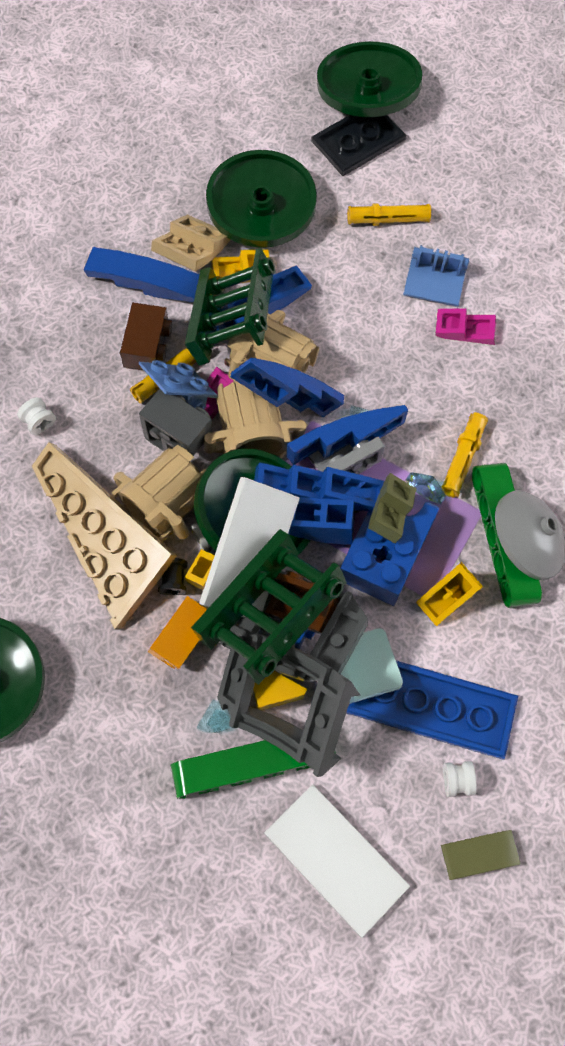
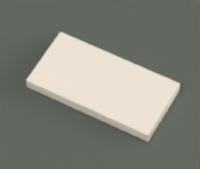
[199,477,300,618]
[264,784,410,938]

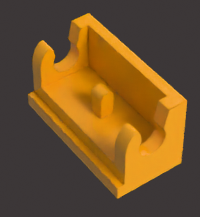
[148,596,207,670]

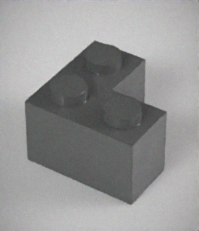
[139,389,213,456]

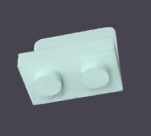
[341,628,403,704]

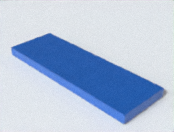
[346,661,518,760]

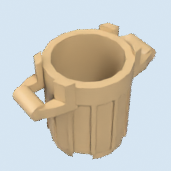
[224,310,319,380]
[204,379,307,458]
[111,445,205,542]

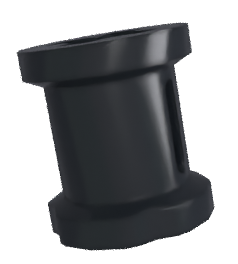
[158,558,188,595]

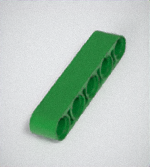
[472,462,542,608]
[170,740,336,799]

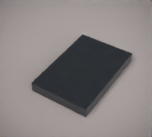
[311,115,406,176]

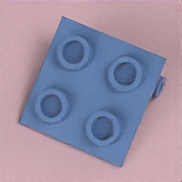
[403,245,469,307]
[139,360,218,410]

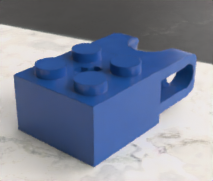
[340,502,439,606]

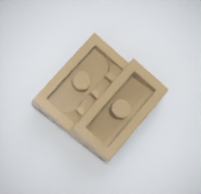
[151,214,230,271]

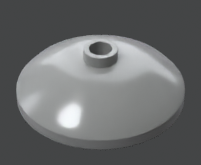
[495,491,565,580]

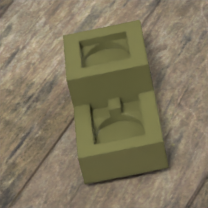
[368,473,416,543]
[441,830,521,880]

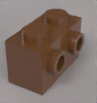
[120,302,172,370]

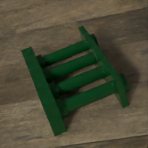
[185,248,275,366]
[191,529,347,685]

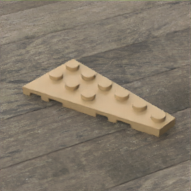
[32,442,177,630]

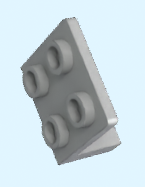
[308,414,385,474]

